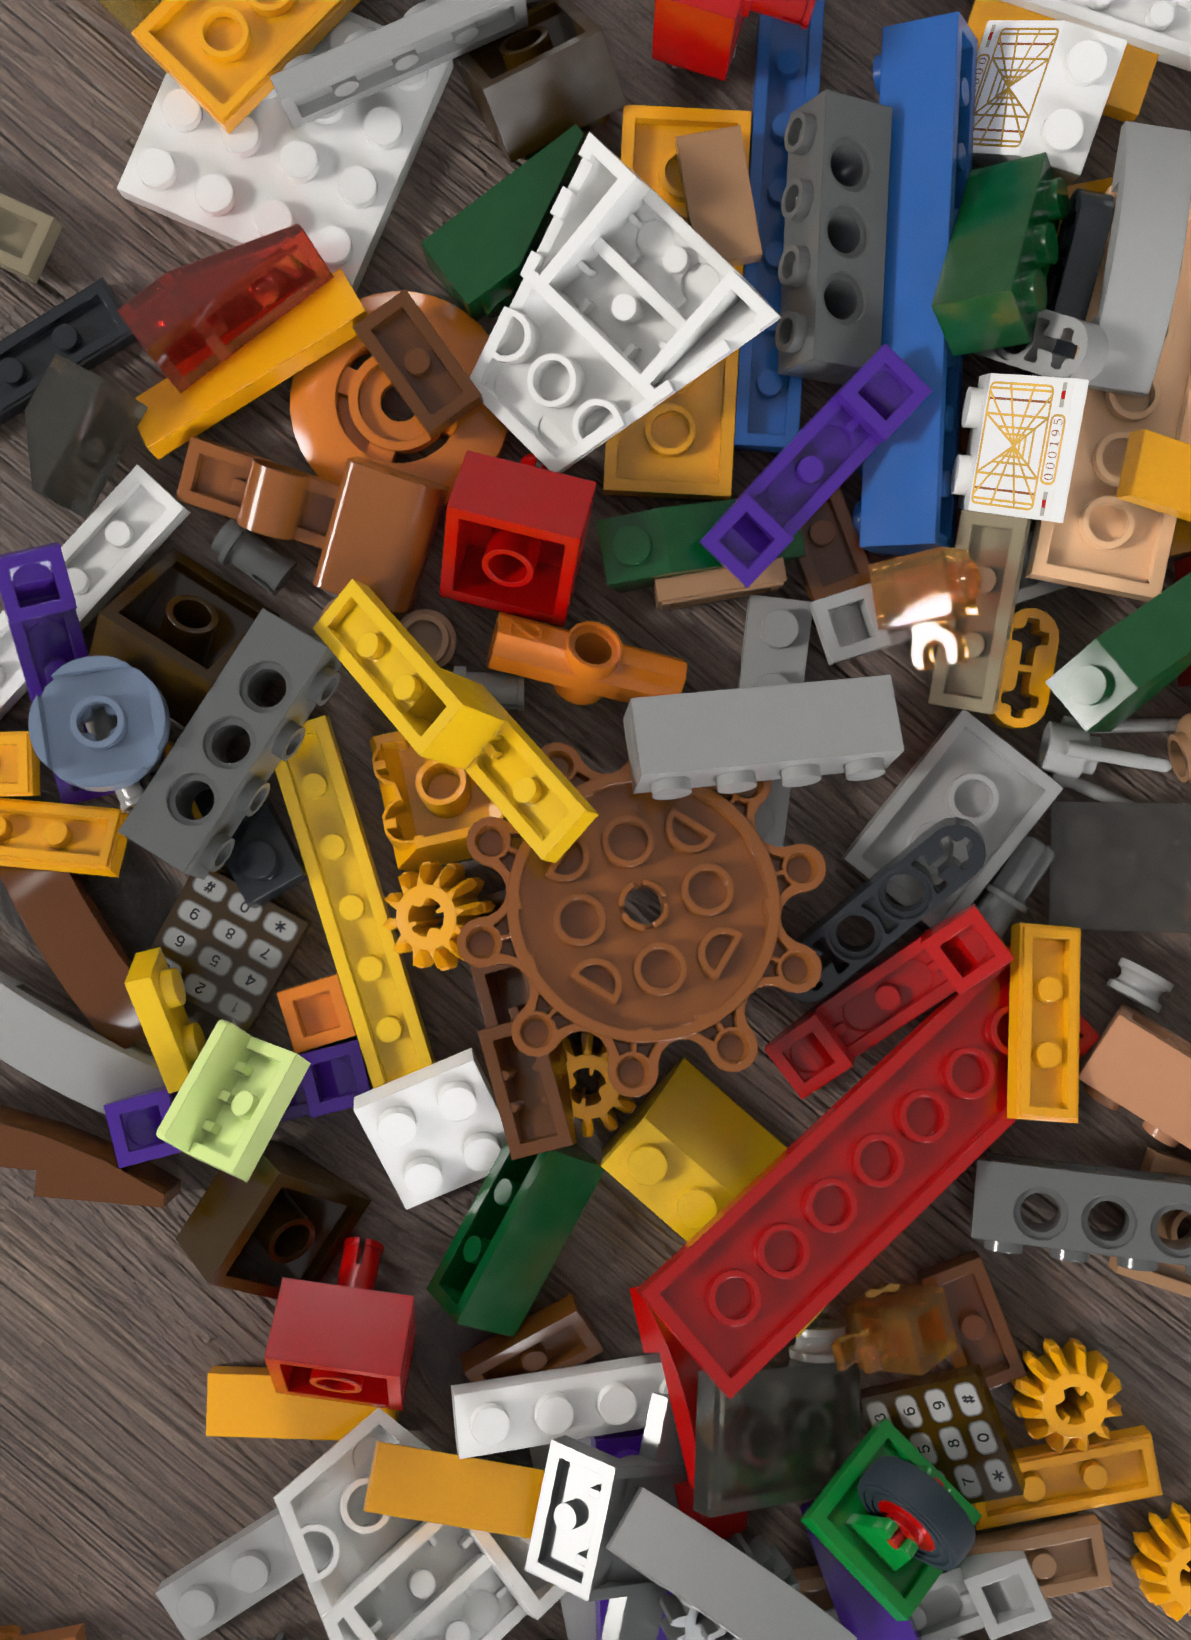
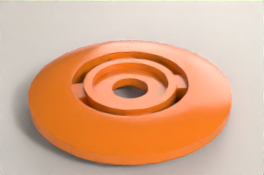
[290,291,509,507]

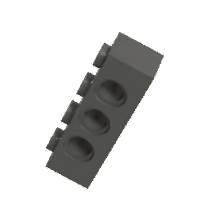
[775,89,892,385]
[118,608,342,880]
[971,1152,1191,1276]

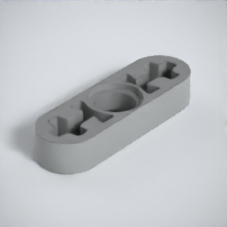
[974,309,1109,382]

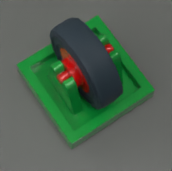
[800,1418,982,1621]

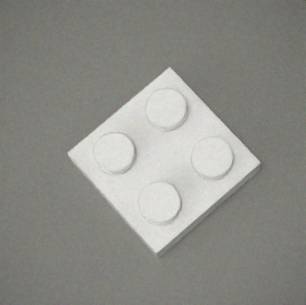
[354,1048,506,1210]

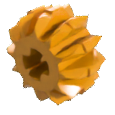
[382,861,496,971]
[562,1031,636,1137]
[1010,1337,1123,1453]
[1129,1502,1191,1622]

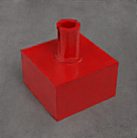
[652,0,816,81]
[439,450,597,627]
[264,1237,416,1411]

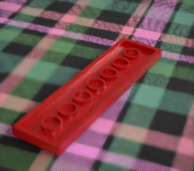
[636,942,1101,1399]

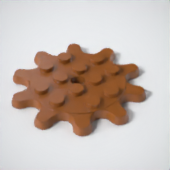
[457,742,826,1097]

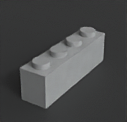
[623,675,904,800]

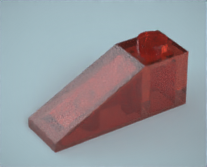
[116,224,334,394]

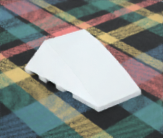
[470,132,782,473]
[273,1408,567,1640]

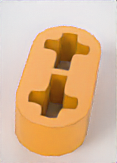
[987,608,1059,729]

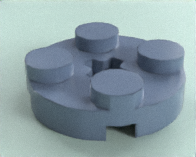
[28,656,171,792]

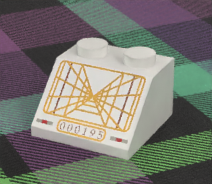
[972,20,1128,186]
[950,373,1089,523]

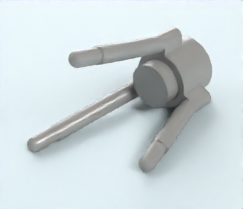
[1037,715,1181,823]

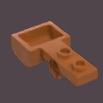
[175,436,449,613]

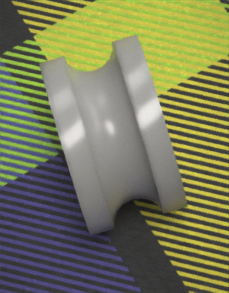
[1106,957,1174,1013]
[789,1318,847,1363]

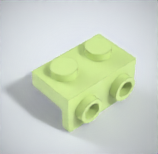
[156,1019,311,1182]

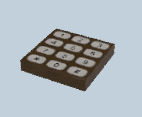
[149,870,312,1033]
[856,1364,1026,1504]

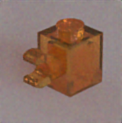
[868,546,981,671]
[831,1282,958,1376]

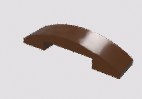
[0,866,145,1049]

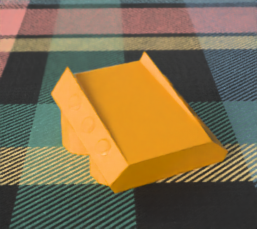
[370,731,509,873]

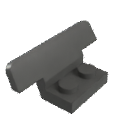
[524,1392,688,1640]

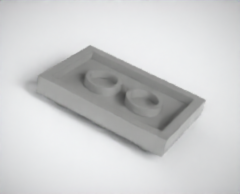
[841,709,1063,928]

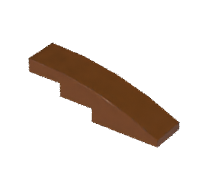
[470,889,577,1160]
[0,1105,181,1208]

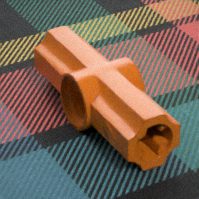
[486,612,687,705]

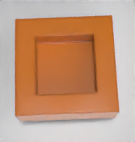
[276,973,357,1053]

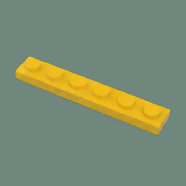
[275,715,436,1089]

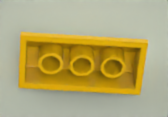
[601,1056,825,1339]

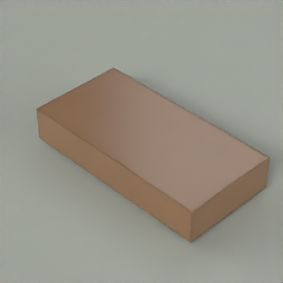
[675,125,762,267]
[653,557,787,612]

